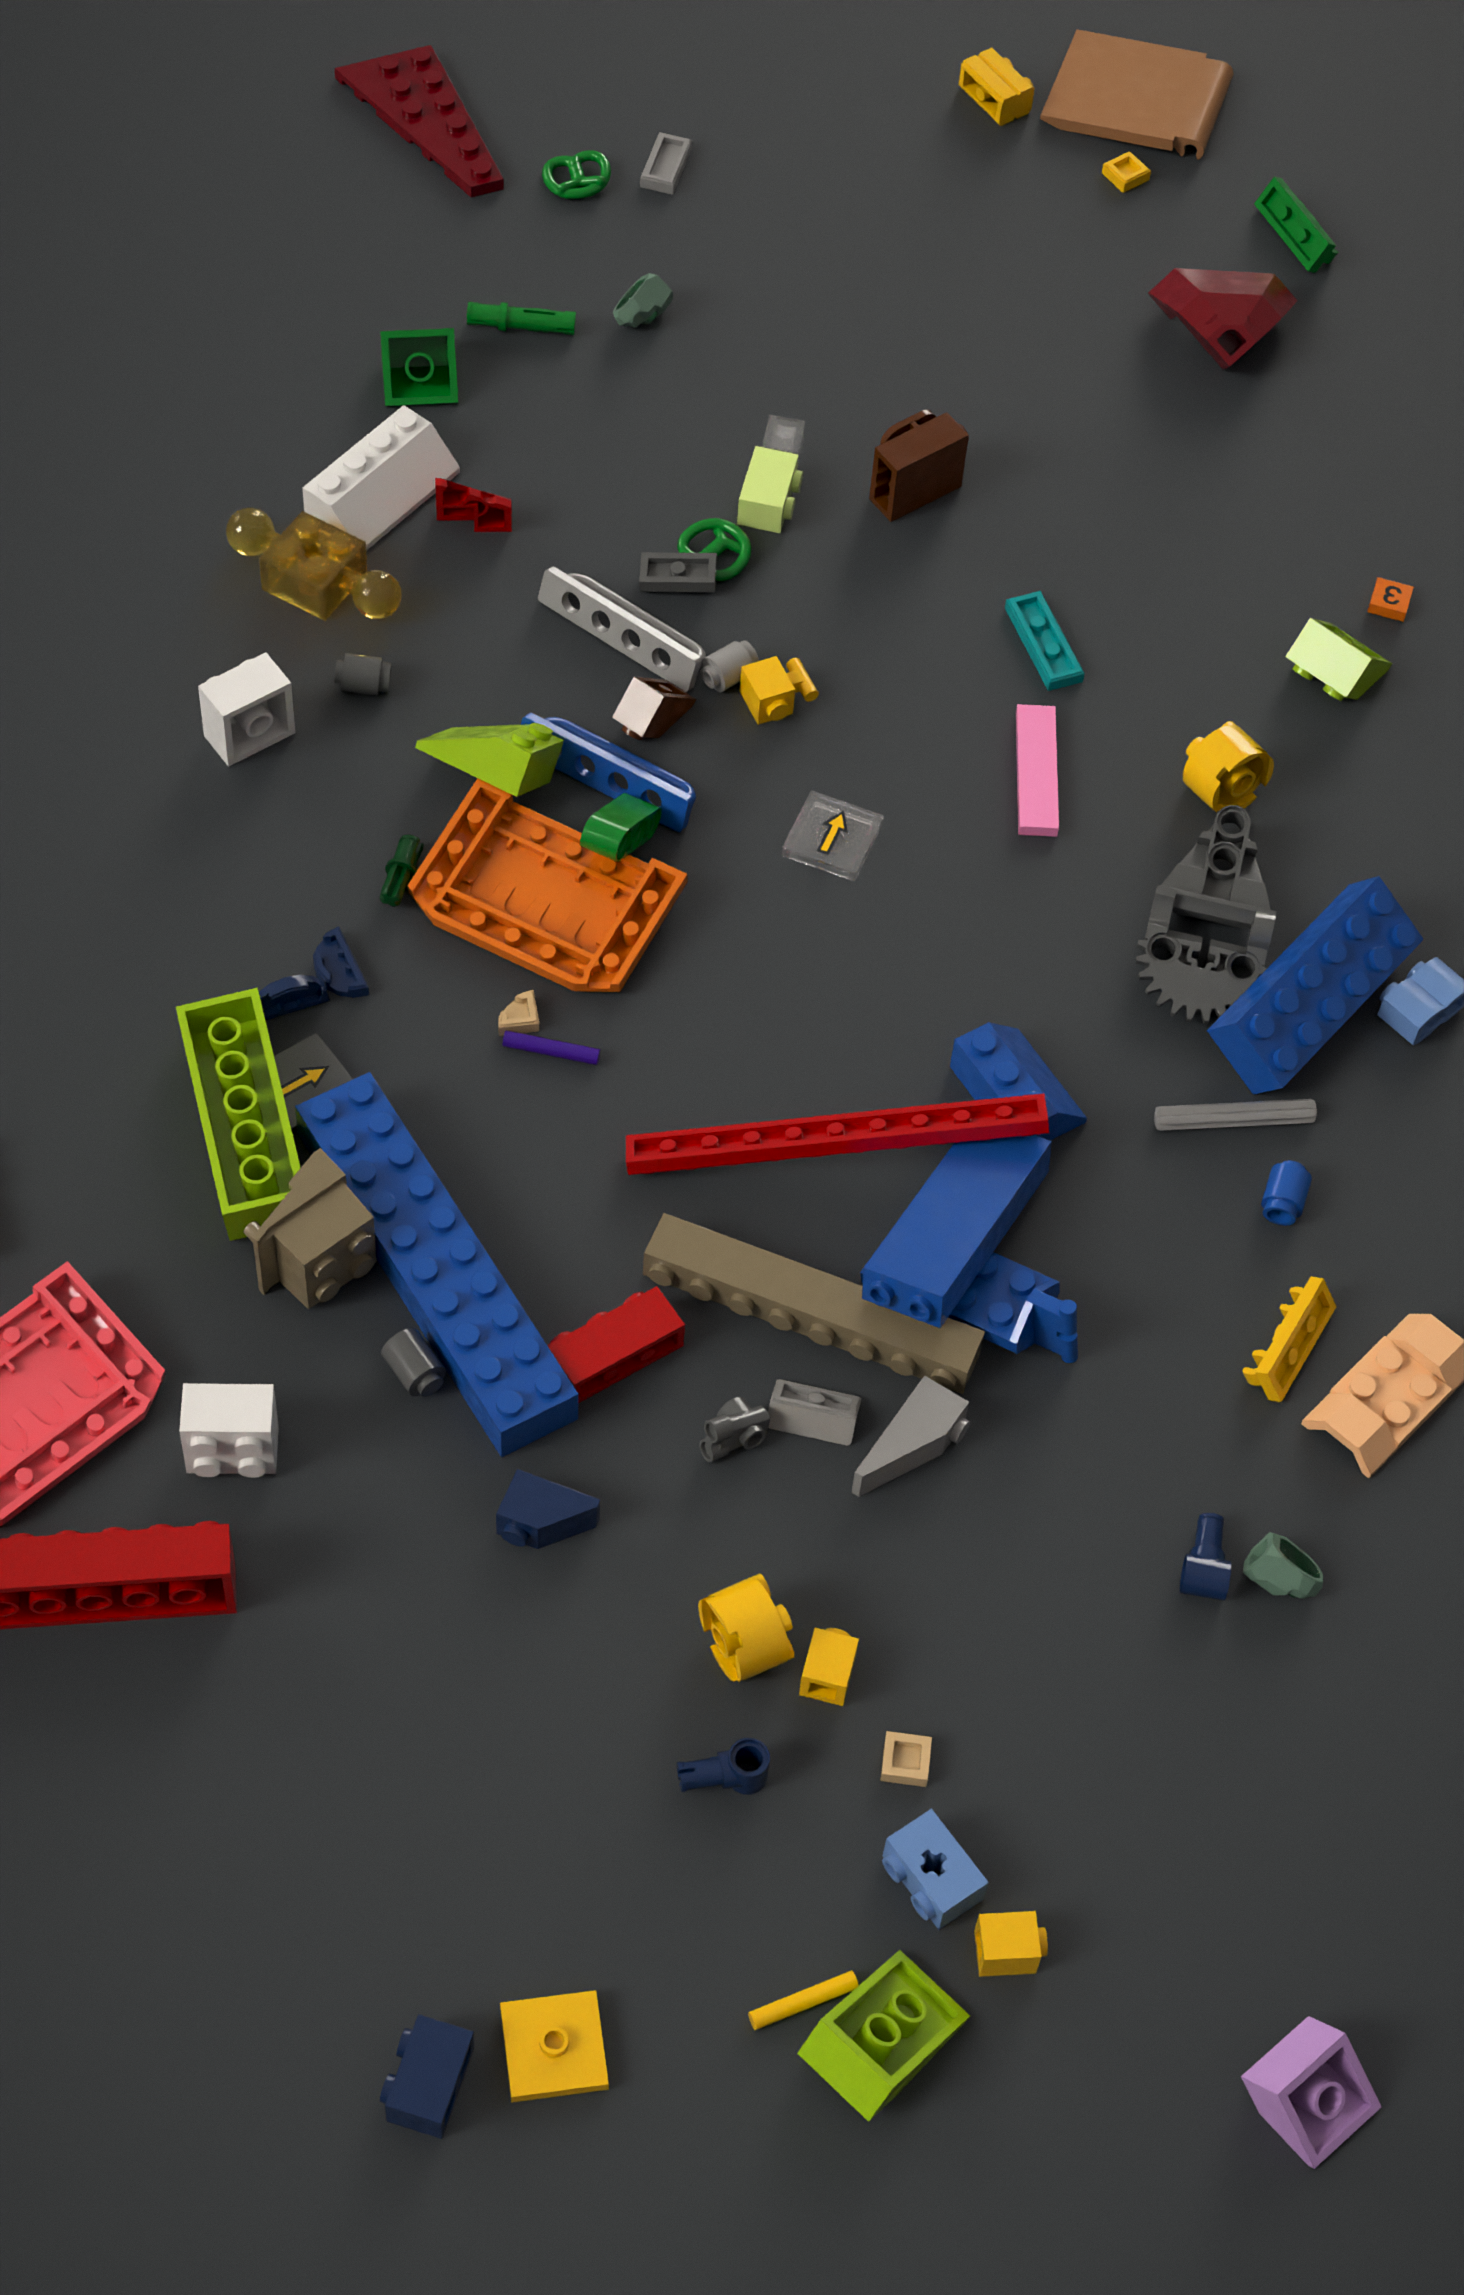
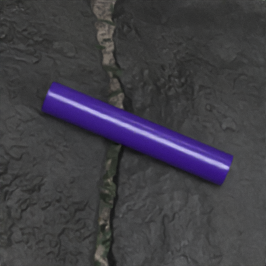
[502,1030,601,1065]

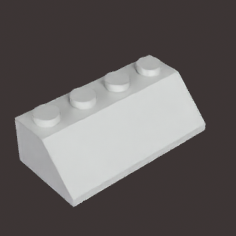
[302,405,460,556]

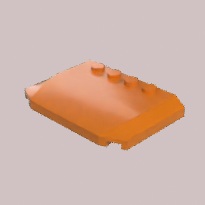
[408,778,688,992]

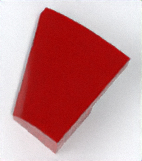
[435,478,512,532]

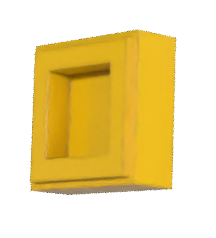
[1102,151,1151,193]

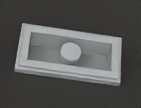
[768,1379,862,1446]

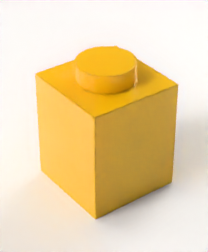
[799,1627,859,1706]
[974,1911,1048,1977]

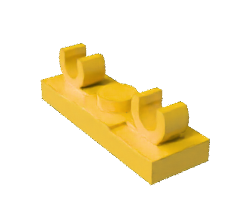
[1242,1276,1336,1402]

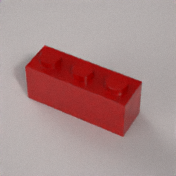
[547,1286,685,1403]

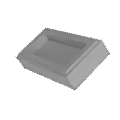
[640,132,692,195]

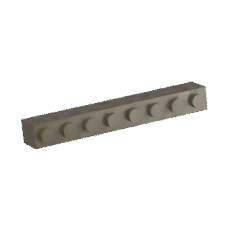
[643,1213,985,1394]

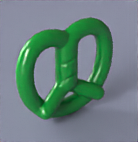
[542,150,611,199]
[677,518,752,581]

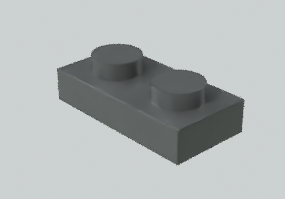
[639,552,717,592]

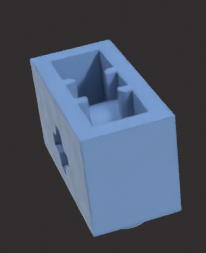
[882,1808,989,1930]

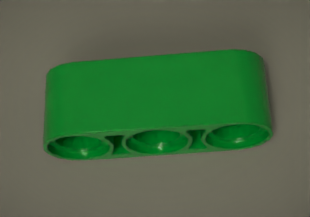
[580,793,662,862]

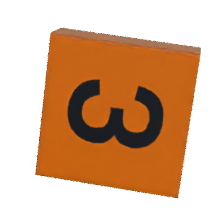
[1367,577,1414,622]

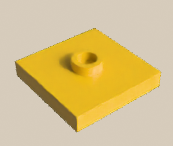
[500,1990,609,2103]

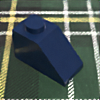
[496,1469,600,1549]

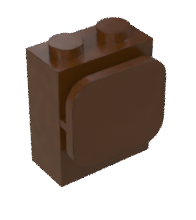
[869,409,969,522]

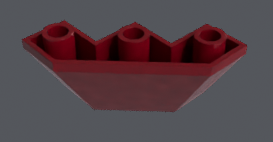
[1148,268,1298,370]

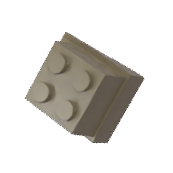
[243,1148,377,1310]

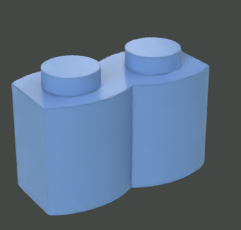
[1377,957,1464,1045]

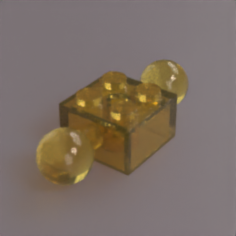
[226,507,402,621]

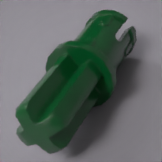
[379,835,424,907]

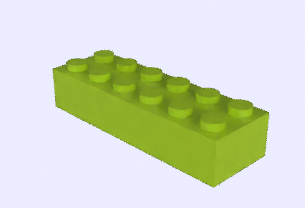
[176,988,301,1241]

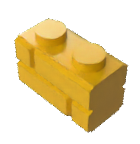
[958,47,1035,126]

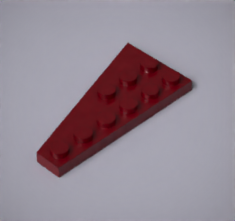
[334,45,504,198]

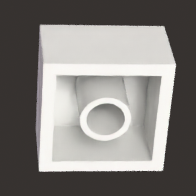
[198,652,296,767]
[179,1383,279,1478]

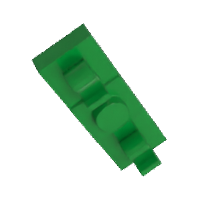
[1254,176,1339,273]

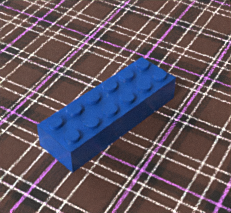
[1207,876,1424,1094]

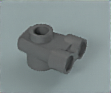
[699,1397,770,1462]

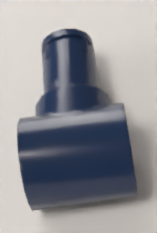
[1180,1513,1231,1601]
[677,1738,770,1795]

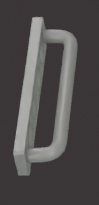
[538,566,706,692]

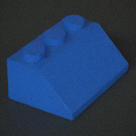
[950,1022,1087,1140]

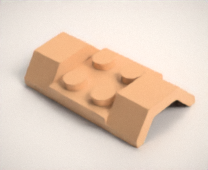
[1301,1314,1464,1478]

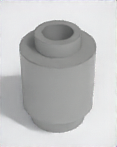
[700,640,759,692]

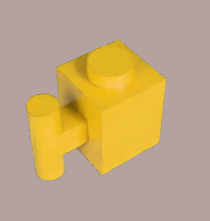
[739,656,819,725]

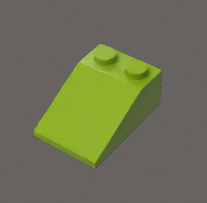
[415,723,564,797]
[797,1950,970,2122]

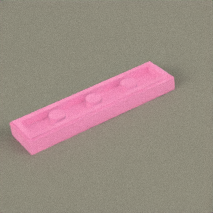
[1016,704,1059,837]

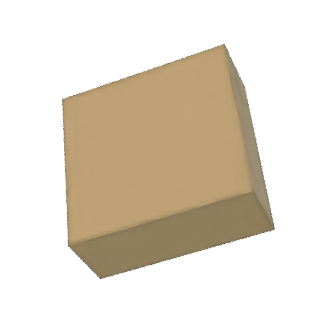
[880,1731,932,1787]

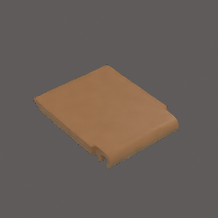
[1040,29,1234,160]

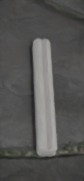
[1154,1099,1317,1131]

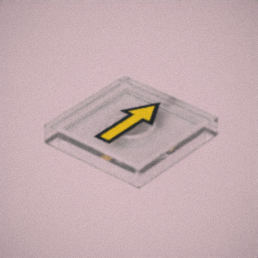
[781,790,884,882]

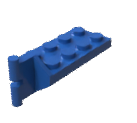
[860,1212,1078,1363]

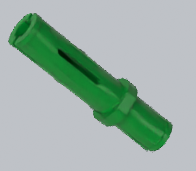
[467,301,576,335]

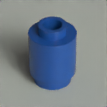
[1261,1160,1312,1226]

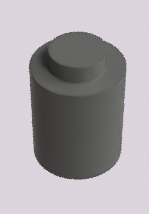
[381,1328,446,1397]

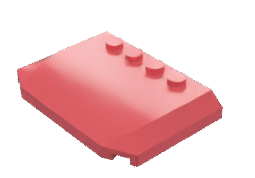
[0,1261,165,1526]

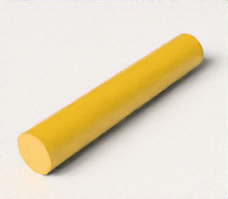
[748,1970,859,2030]

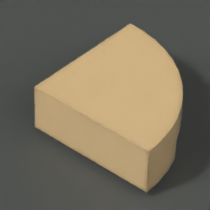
[498,990,540,1036]

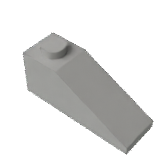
[851,1376,970,1497]

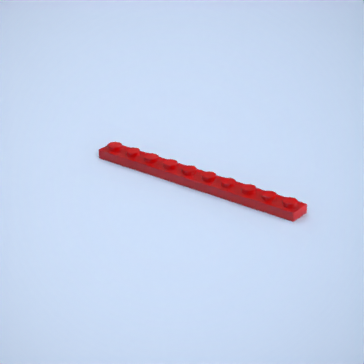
[626,1093,1049,1175]

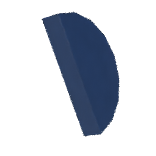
[313,926,369,998]
[259,975,330,1020]

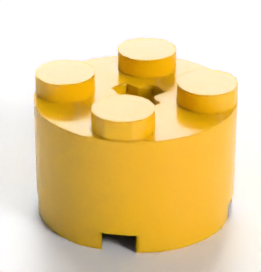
[1183,721,1274,813]
[698,1573,794,1682]

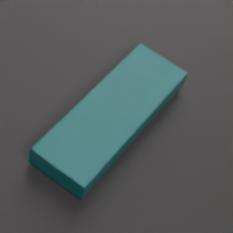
[1005,591,1085,691]

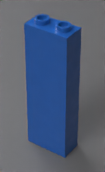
[862,1135,1052,1328]

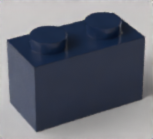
[380,2014,474,2139]

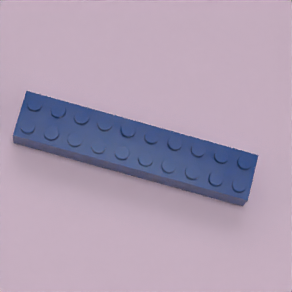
[295,1072,579,1458]

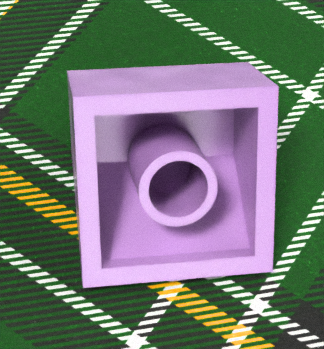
[1241,2016,1381,2169]

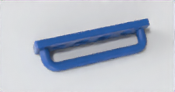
[521,712,696,832]

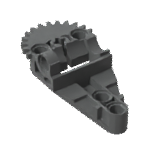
[1135,805,1277,1024]

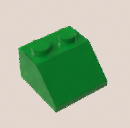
[380,328,458,406]

